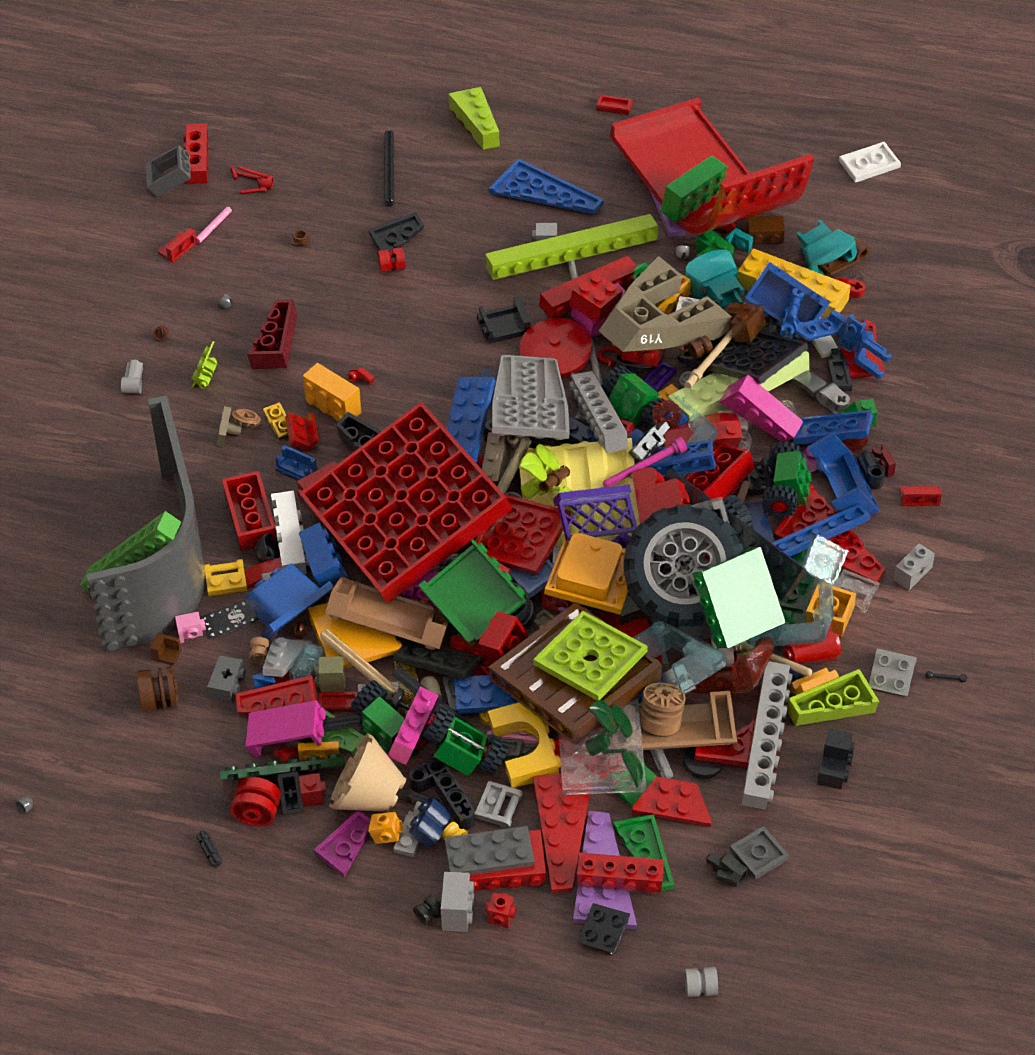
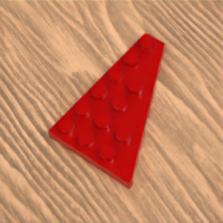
[773,484,885,586]

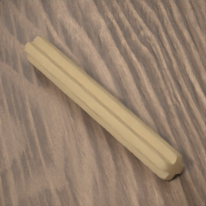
[320,629,398,697]

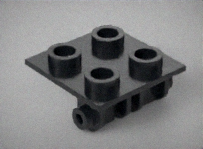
[578,903,631,956]

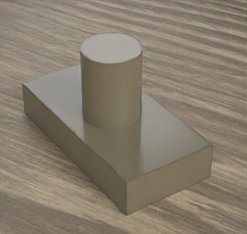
[216,406,242,447]

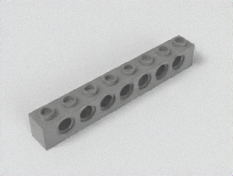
[569,371,628,453]
[741,661,792,810]

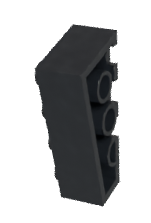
[336,412,381,451]

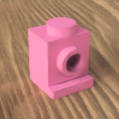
[175,612,206,643]

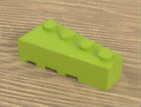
[449,87,500,150]
[787,669,879,726]

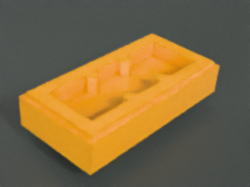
[298,741,340,761]

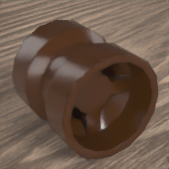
[688,336,713,360]

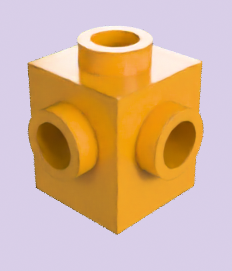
[368,812,403,844]

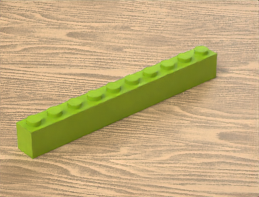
[485,214,658,280]

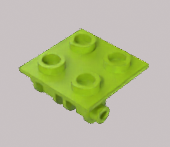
[191,341,217,389]

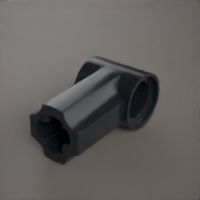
[857,451,885,489]

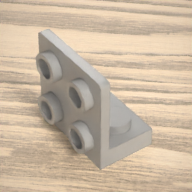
[869,648,917,696]

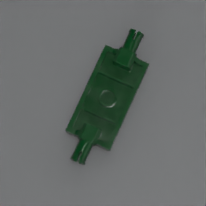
[774,549,817,642]

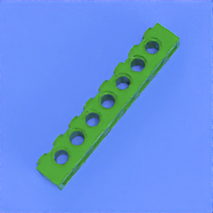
[80,511,181,594]

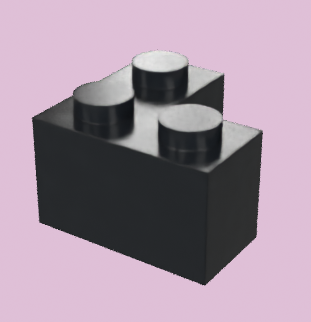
[817,728,855,789]

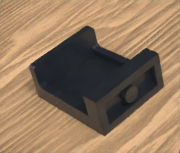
[477,297,531,344]

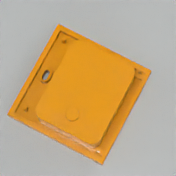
[544,533,629,615]

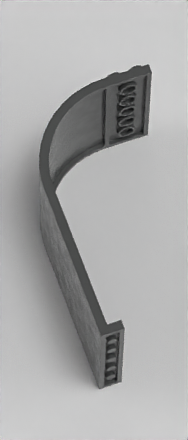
[86,395,206,652]

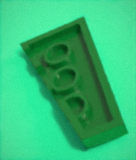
[613,814,674,893]

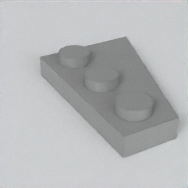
[263,638,312,677]

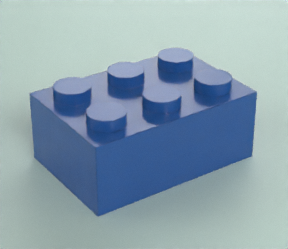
[299,523,349,596]

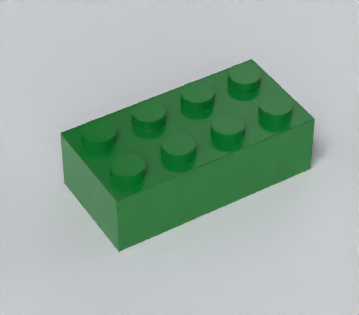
[660,155,728,223]

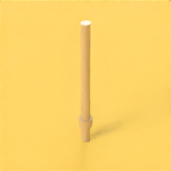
[684,328,733,388]

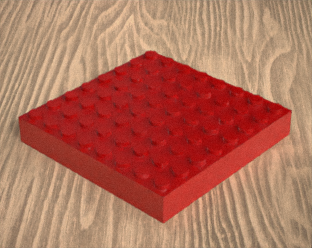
[299,401,512,604]

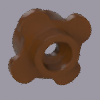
[292,230,310,246]

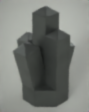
[706,852,749,887]

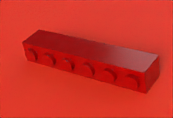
[539,256,637,318]

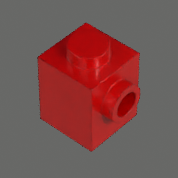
[299,773,326,807]

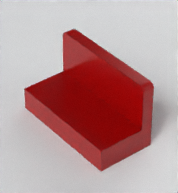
[158,228,197,263]
[900,486,942,506]

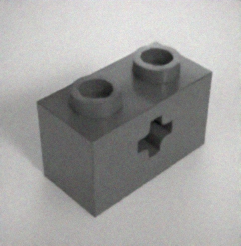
[207,655,246,703]

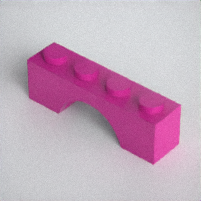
[388,687,438,765]

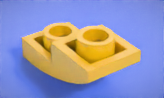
[263,402,288,438]

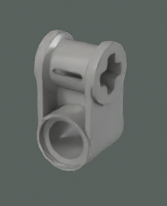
[816,383,850,414]

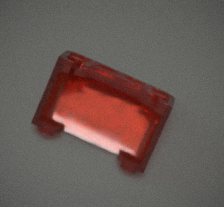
[680,637,774,693]

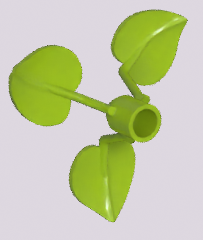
[519,444,580,519]

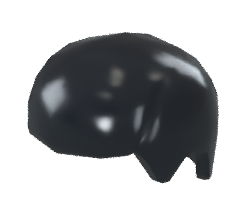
[254,533,280,562]

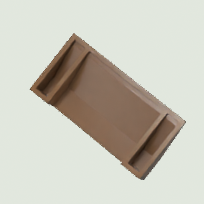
[325,577,449,650]
[612,691,737,751]

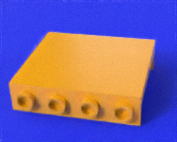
[308,603,402,669]

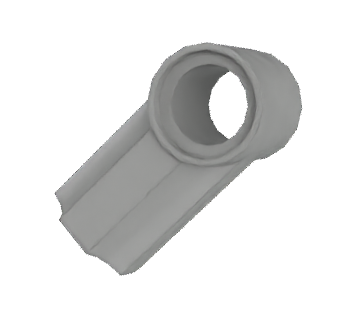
[121,360,143,394]

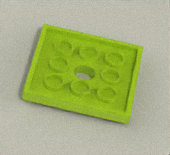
[533,611,648,701]

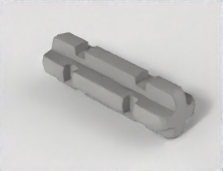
[650,749,673,779]

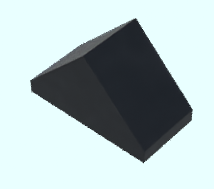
[277,771,304,815]

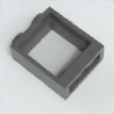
[145,145,191,197]

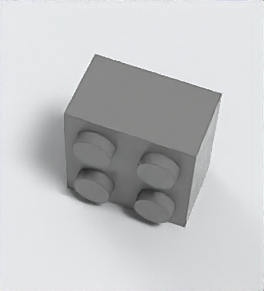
[441,872,474,932]

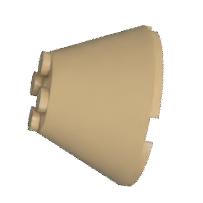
[329,733,406,812]

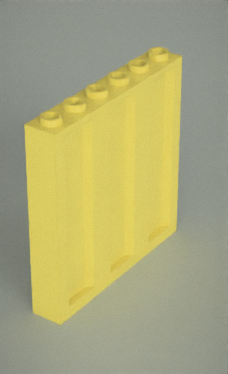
[520,438,640,560]

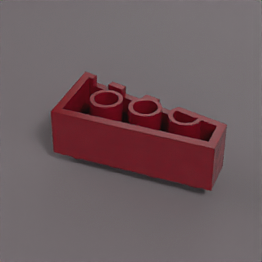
[247,299,297,369]

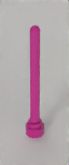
[603,436,687,487]

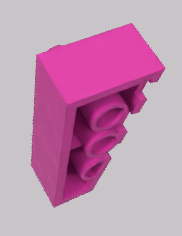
[719,375,803,443]

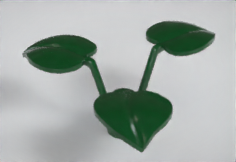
[585,700,643,788]

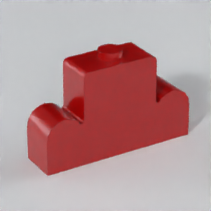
[632,467,690,523]

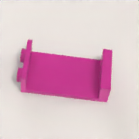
[245,700,326,757]

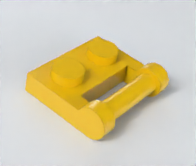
[204,559,247,596]

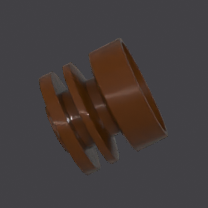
[137,666,179,713]

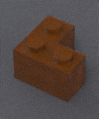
[724,302,766,343]

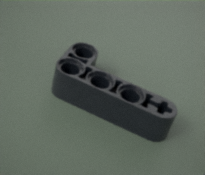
[409,758,475,830]

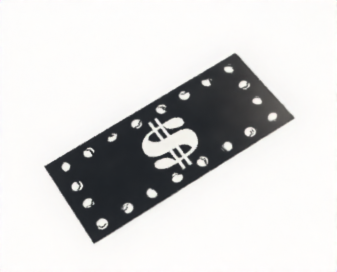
[200,600,260,639]

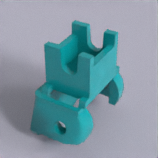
[797,220,857,275]
[685,250,745,309]

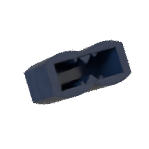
[409,798,452,848]

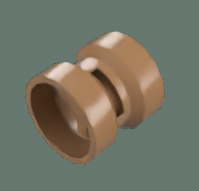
[249,637,269,665]

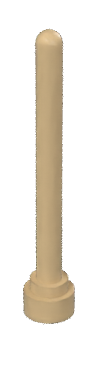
[733,640,812,676]

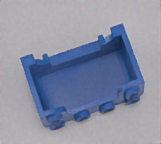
[744,261,830,339]

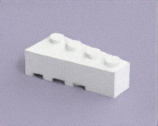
[271,491,309,574]

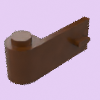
[817,235,870,276]

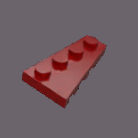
[235,675,317,715]

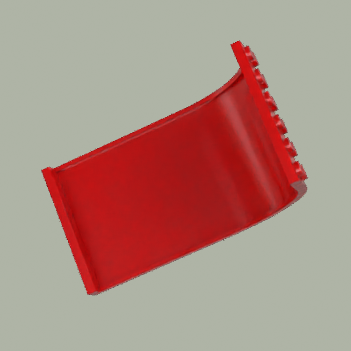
[609,97,815,234]

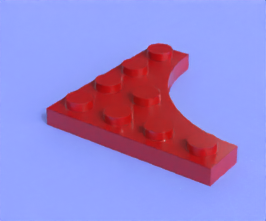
[694,701,779,771]

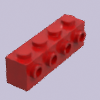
[577,852,664,893]

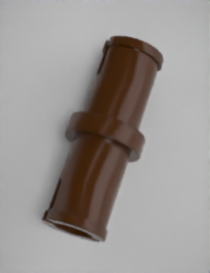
[539,465,570,493]

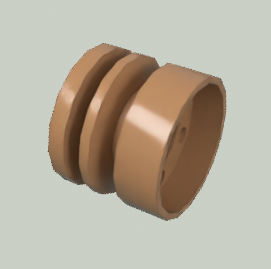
[639,682,686,736]

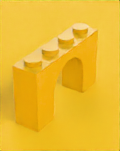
[488,702,562,788]

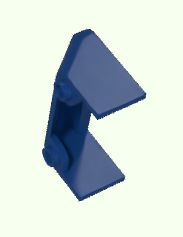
[807,432,880,515]

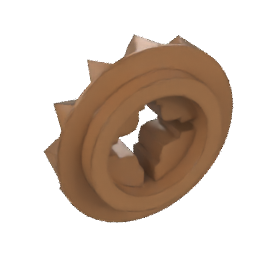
[231,409,261,428]

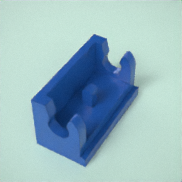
[275,445,317,480]

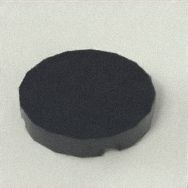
[683,747,723,779]

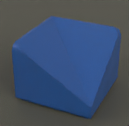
[252,673,276,689]

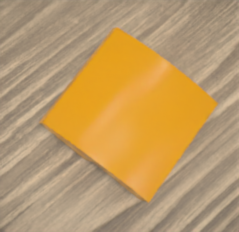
[787,668,839,694]

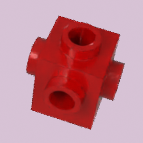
[485,892,517,928]

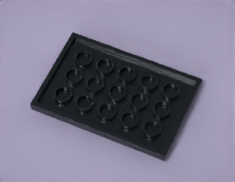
[677,331,808,384]

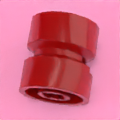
[377,247,406,273]

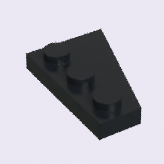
[369,212,424,251]

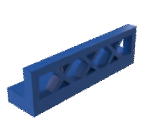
[647,440,716,477]

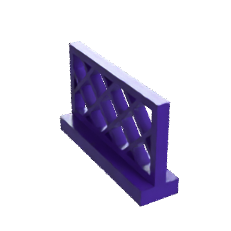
[553,484,637,541]

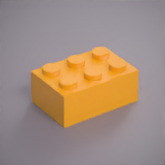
[303,363,361,422]

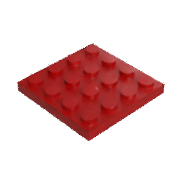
[475,494,572,576]

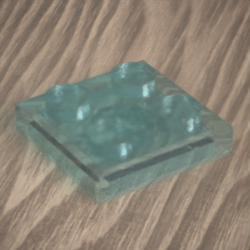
[802,534,848,586]

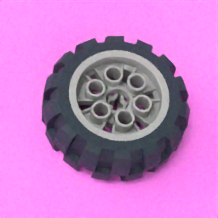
[624,504,744,628]

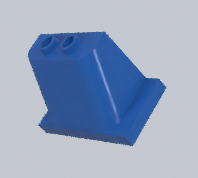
[244,563,334,639]

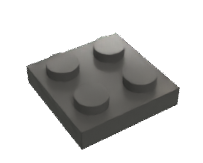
[730,826,789,880]

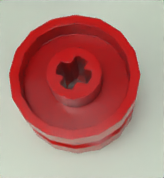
[230,777,281,827]

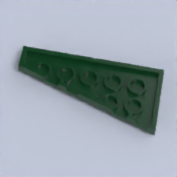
[220,753,345,781]

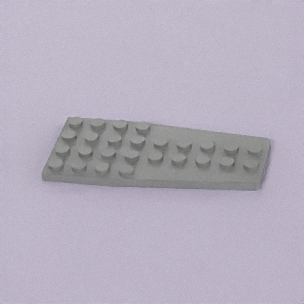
[492,355,570,440]

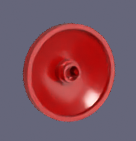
[519,318,592,378]

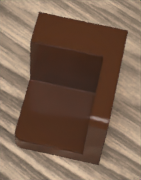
[150,633,182,665]

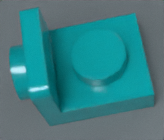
[725,228,753,253]

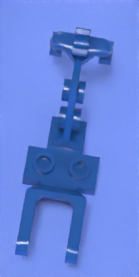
[779,288,892,379]

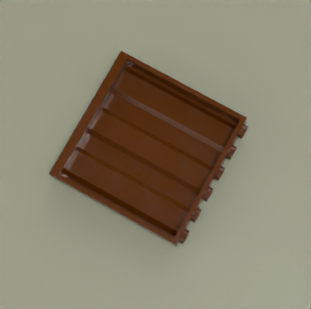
[489,602,662,745]

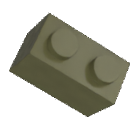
[315,656,346,692]

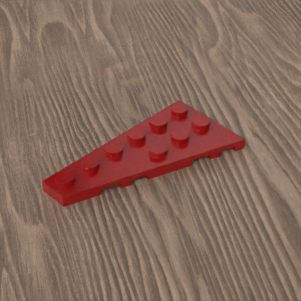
[533,770,594,893]

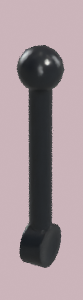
[925,671,967,682]

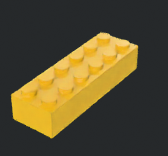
[737,248,850,318]

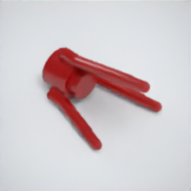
[237,166,273,194]

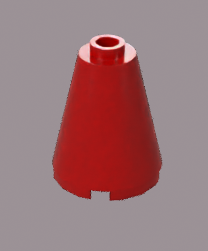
[783,622,841,663]

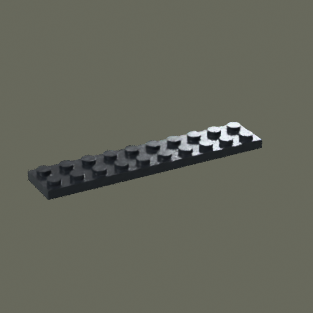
[664,468,807,603]

